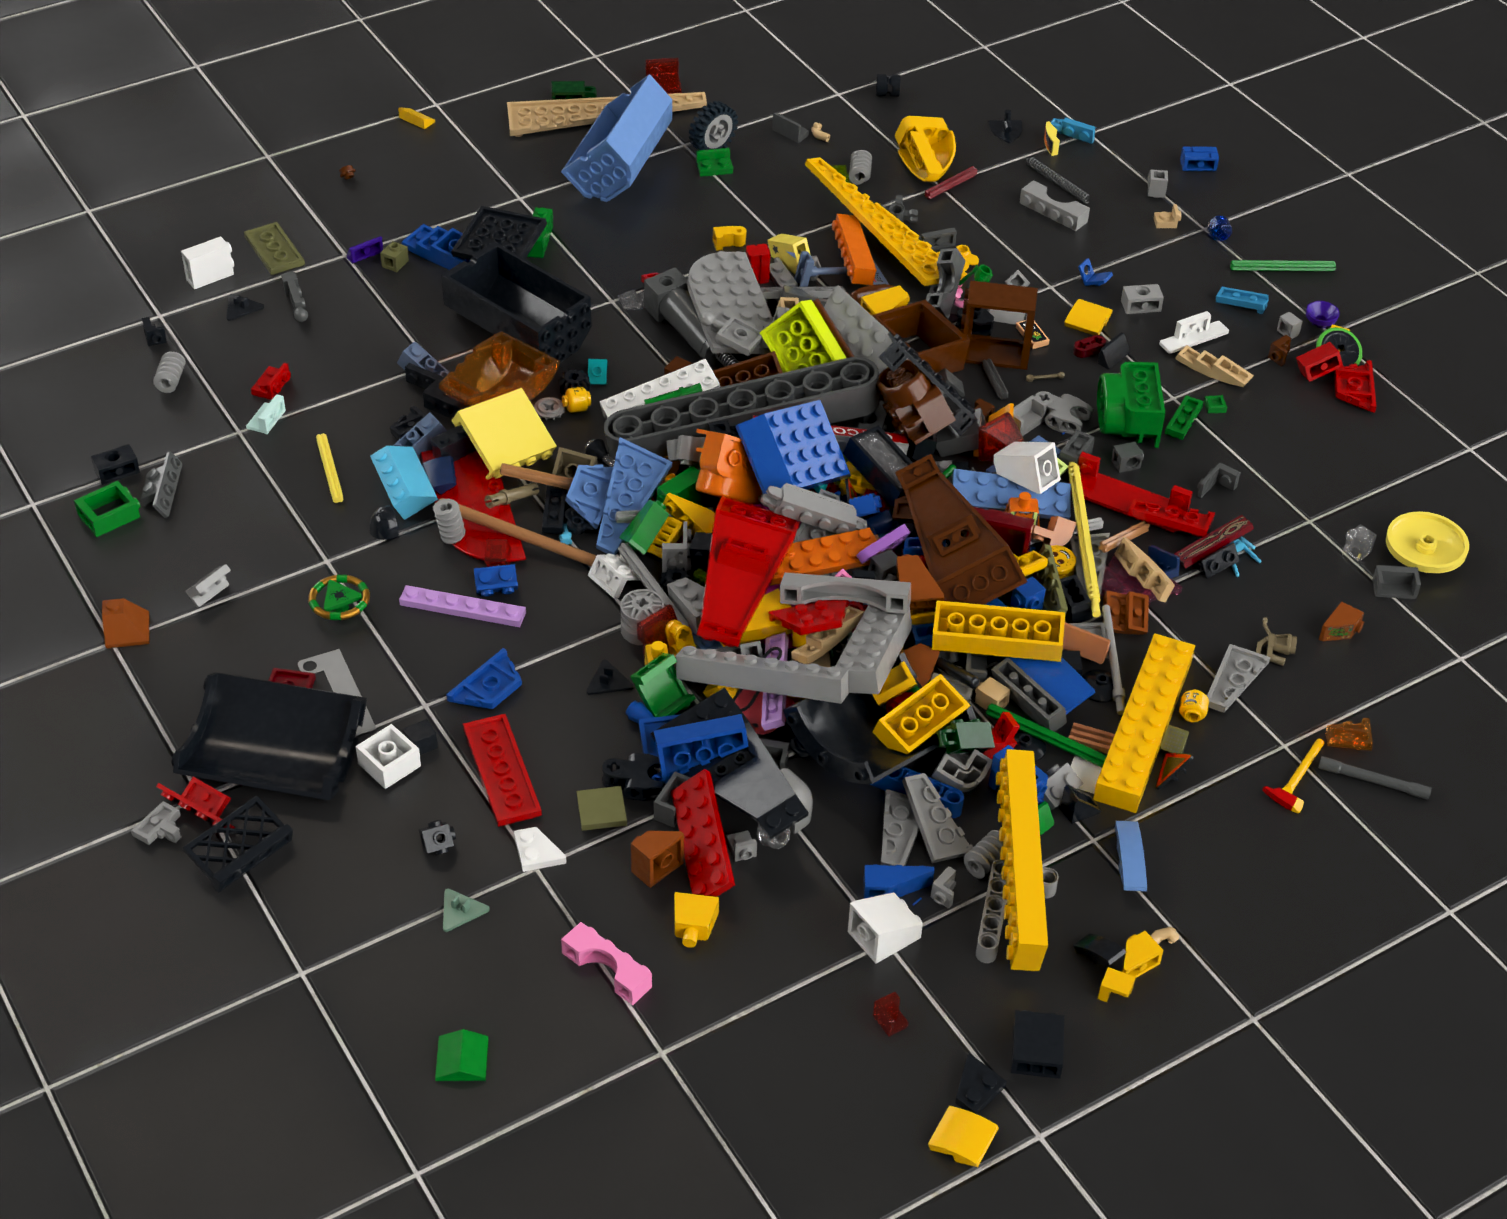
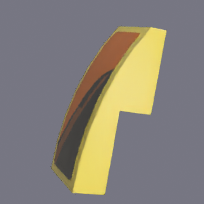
[1044,121,1060,156]

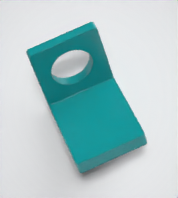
[588,359,608,385]

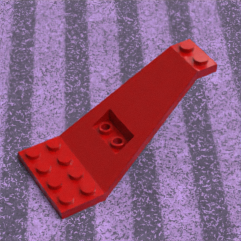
[697,496,800,647]

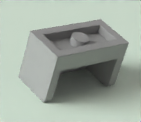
[1011,395,1047,438]

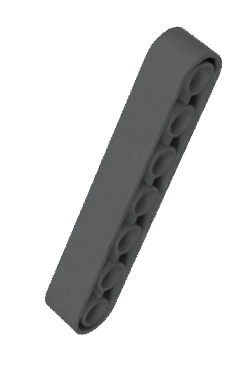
[604,357,880,465]

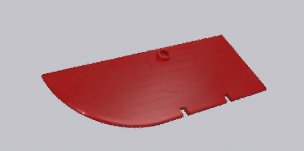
[420,450,526,562]

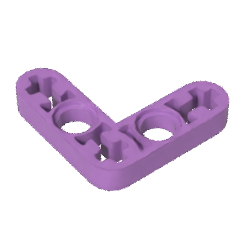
[856,524,911,564]

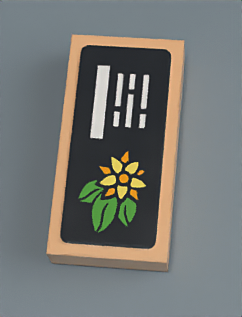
[1016,320,1050,349]

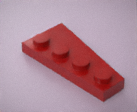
[1128,499,1215,537]

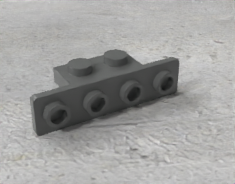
[140,451,182,518]

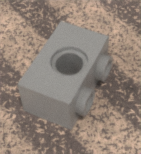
[1121,284,1164,314]

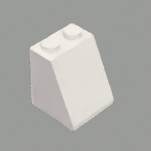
[993,442,1061,494]
[848,892,923,964]

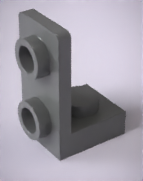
[1197,463,1240,498]

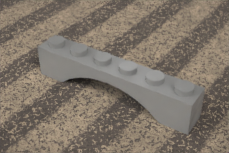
[780,572,911,614]

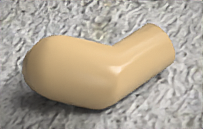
[1150,927,1179,944]

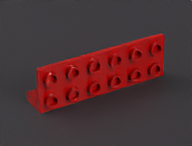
[1069,451,1193,532]

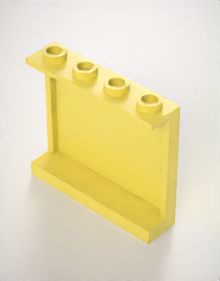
[452,388,557,480]

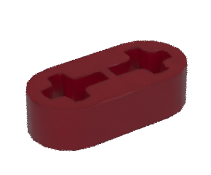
[1073,335,1106,358]

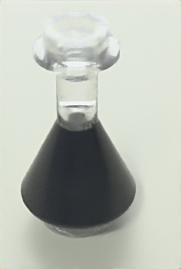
[585,439,615,467]

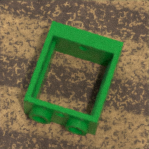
[74,481,141,537]

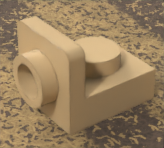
[1154,204,1181,228]

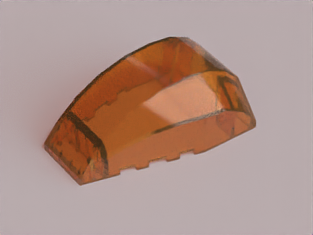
[439,331,560,407]

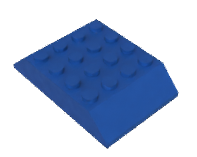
[735,400,851,494]

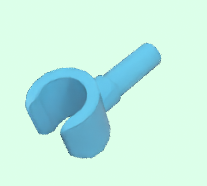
[559,524,572,545]

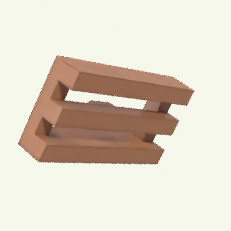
[1068,723,1115,754]

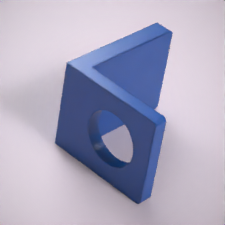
[1078,258,1113,286]

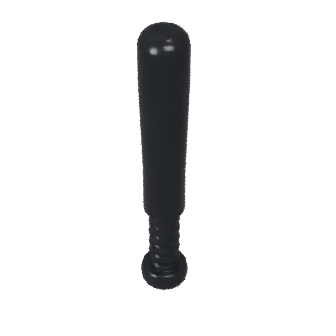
[935,657,980,689]

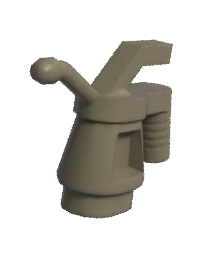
[1256,617,1297,666]

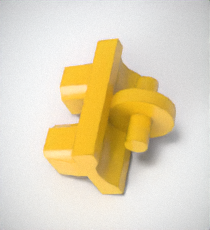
[839,472,876,496]

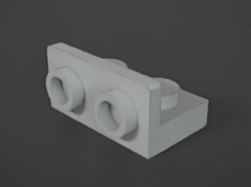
[185,564,231,607]

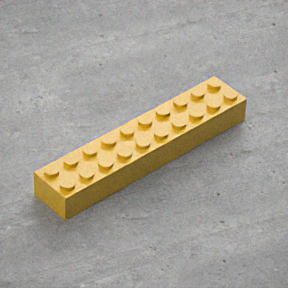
[1093,633,1196,813]
[996,749,1048,971]

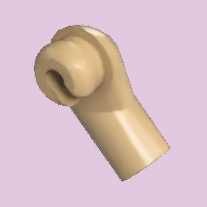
[811,122,830,142]

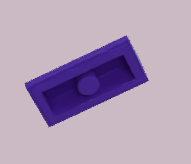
[346,236,383,264]

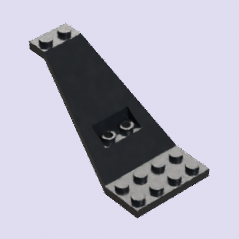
[651,687,809,840]

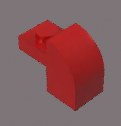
[982,712,1020,759]

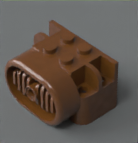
[876,359,956,445]

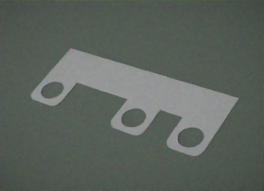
[298,649,377,736]

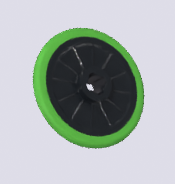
[1316,327,1362,371]

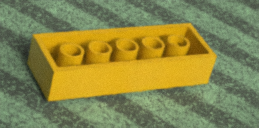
[932,601,1065,662]

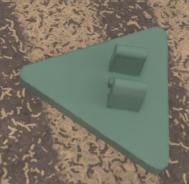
[443,889,490,932]

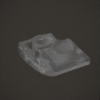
[618,289,645,310]

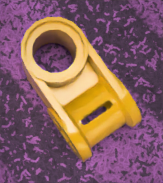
[665,620,696,657]

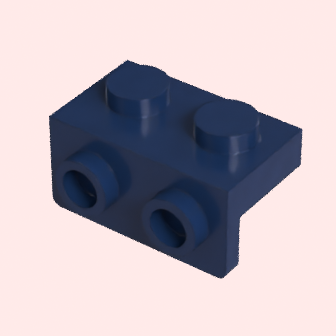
[1148,545,1180,579]

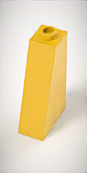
[720,588,792,647]

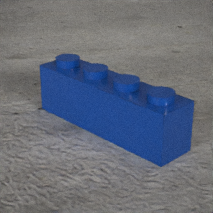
[654,714,748,782]

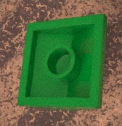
[435,1029,489,1081]

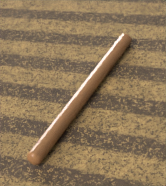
[438,498,597,567]

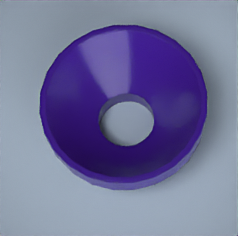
[1306,301,1340,328]

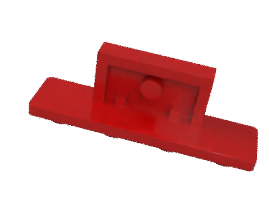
[156,777,236,829]

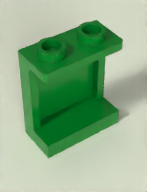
[630,653,696,717]

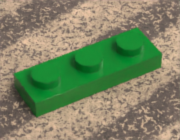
[1165,395,1204,440]

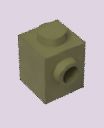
[380,241,409,272]

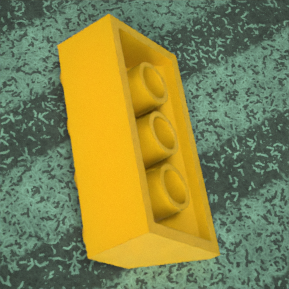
[873,674,970,754]

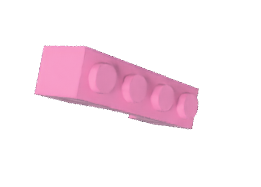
[561,922,652,1005]

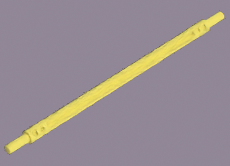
[1068,462,1101,618]

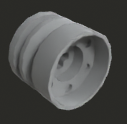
[620,589,664,645]

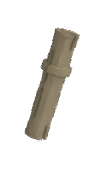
[485,482,539,508]

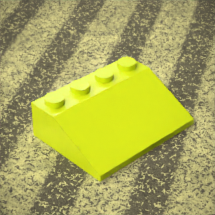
[760,300,846,373]

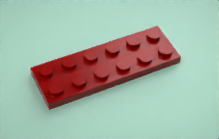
[463,714,542,827]
[671,769,735,897]

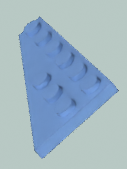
[596,437,672,555]

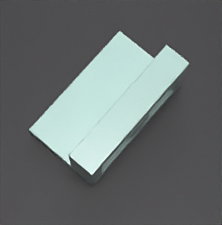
[246,394,286,434]

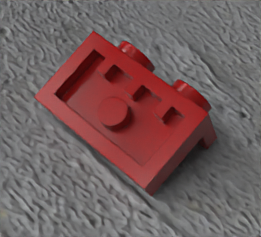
[251,362,291,400]

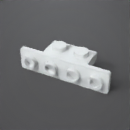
[1159,311,1229,354]

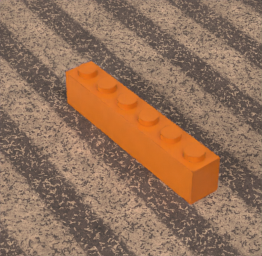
[832,214,876,285]

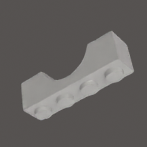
[1020,180,1090,231]

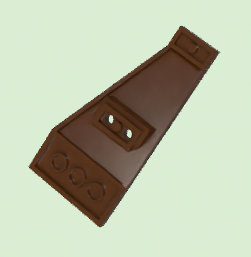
[895,454,1028,605]

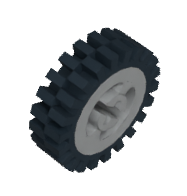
[689,101,738,150]

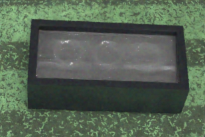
[843,425,913,508]

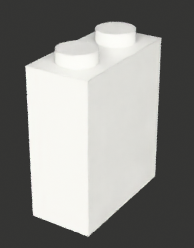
[181,236,235,290]

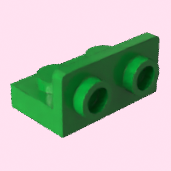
[696,148,733,177]

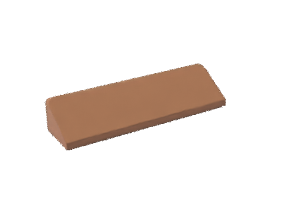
[1063,622,1111,664]

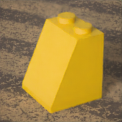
[861,285,910,315]

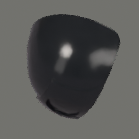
[369,505,399,540]

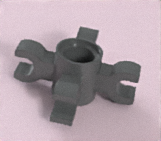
[881,195,918,223]

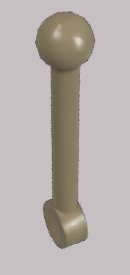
[1026,372,1065,382]

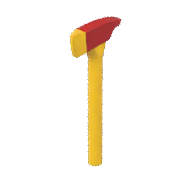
[1262,739,1324,813]

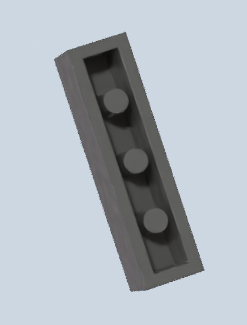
[991,657,1067,732]

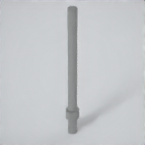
[1102,605,1126,715]

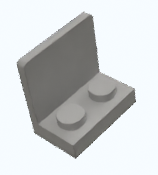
[662,521,691,573]

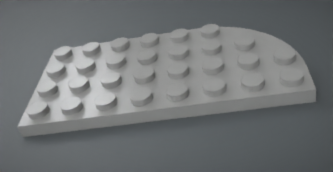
[687,251,773,354]

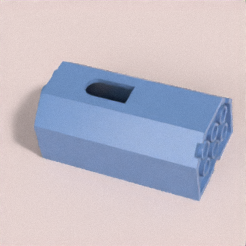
[561,74,672,202]

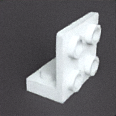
[588,553,640,598]

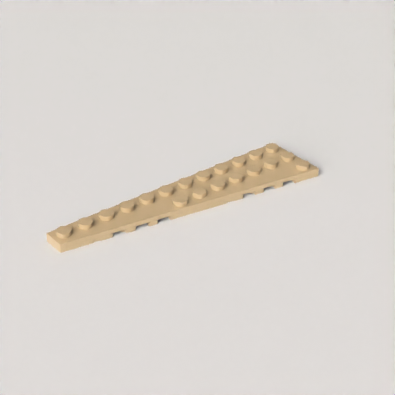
[507,92,707,137]

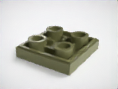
[576,786,627,831]

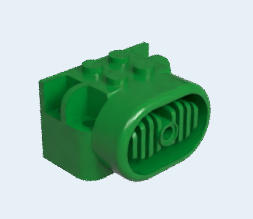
[1097,362,1165,448]

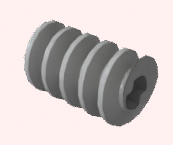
[849,150,872,185]
[153,352,186,393]
[433,499,465,544]
[964,830,1003,879]

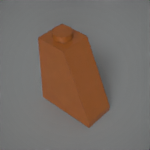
[896,554,944,610]

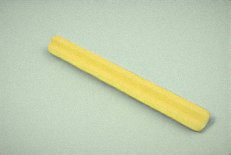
[316,433,344,503]

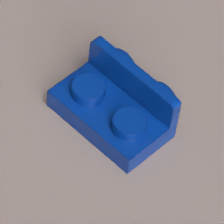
[474,564,518,597]

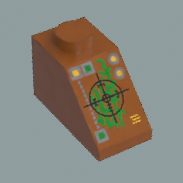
[1319,602,1364,641]

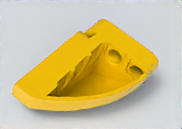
[895,116,956,182]

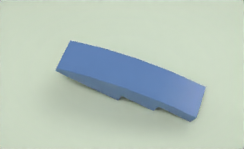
[1115,821,1147,891]

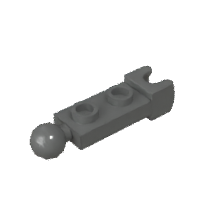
[281,272,308,322]

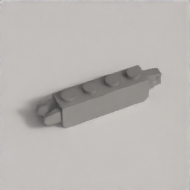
[760,483,867,534]

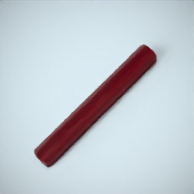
[924,166,978,200]

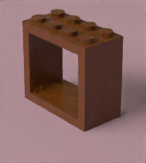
[960,280,1038,370]

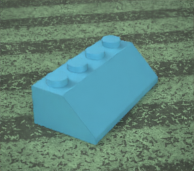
[370,446,438,520]

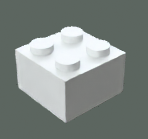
[356,724,421,789]

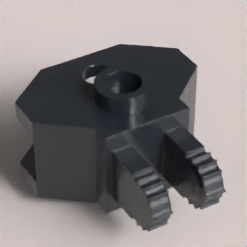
[955,307,994,336]

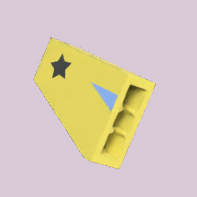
[767,234,811,274]

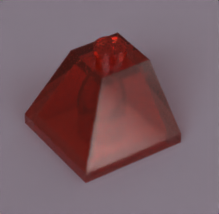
[978,412,1023,461]

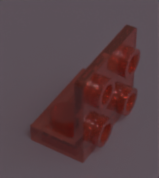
[645,58,682,94]

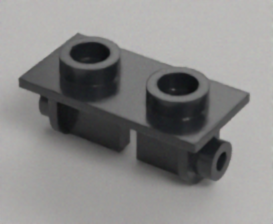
[1196,543,1239,579]

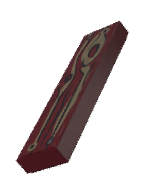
[1174,515,1254,568]

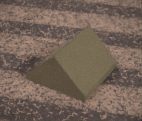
[552,447,597,491]

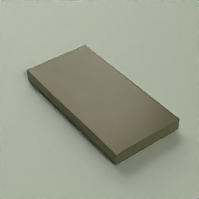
[244,222,305,275]

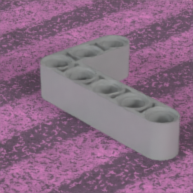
[976,859,1059,963]

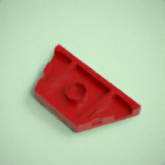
[1334,360,1376,413]
[769,600,848,635]

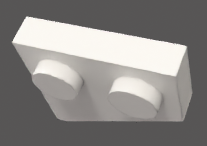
[514,827,566,872]

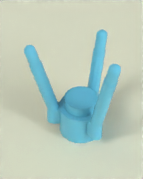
[1224,536,1261,577]

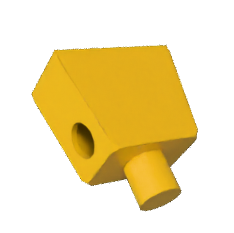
[674,892,719,948]

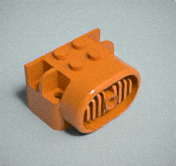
[695,429,762,505]

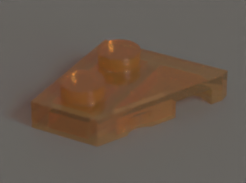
[1326,718,1373,751]

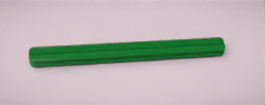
[1230,260,1336,271]
[986,704,1107,767]

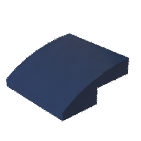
[422,456,457,494]

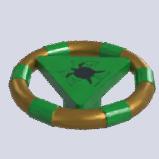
[308,574,370,620]

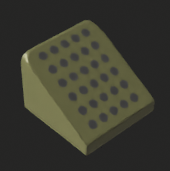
[1160,725,1189,753]

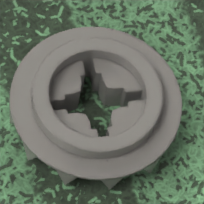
[534,397,565,421]

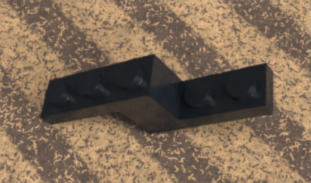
[405,363,470,419]

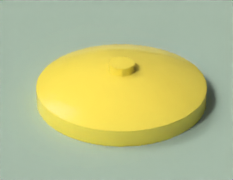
[1386,512,1469,573]

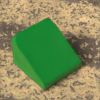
[1038,801,1054,835]

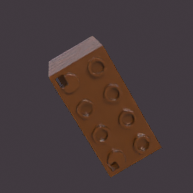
[872,300,970,373]

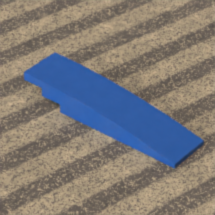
[402,224,470,270]
[985,598,1095,715]

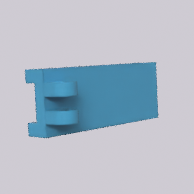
[1216,287,1269,314]

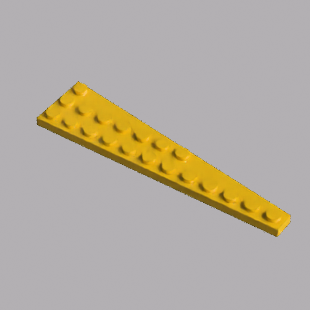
[805,157,967,286]

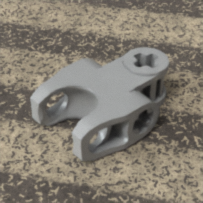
[1035,391,1093,435]

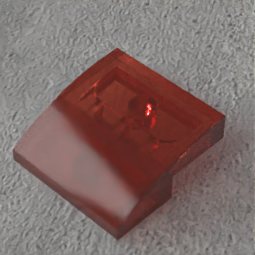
[637,604,677,659]

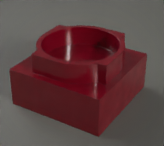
[966,507,1035,557]

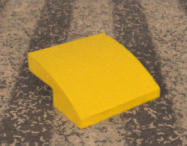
[1064,299,1113,335]
[928,1106,999,1167]

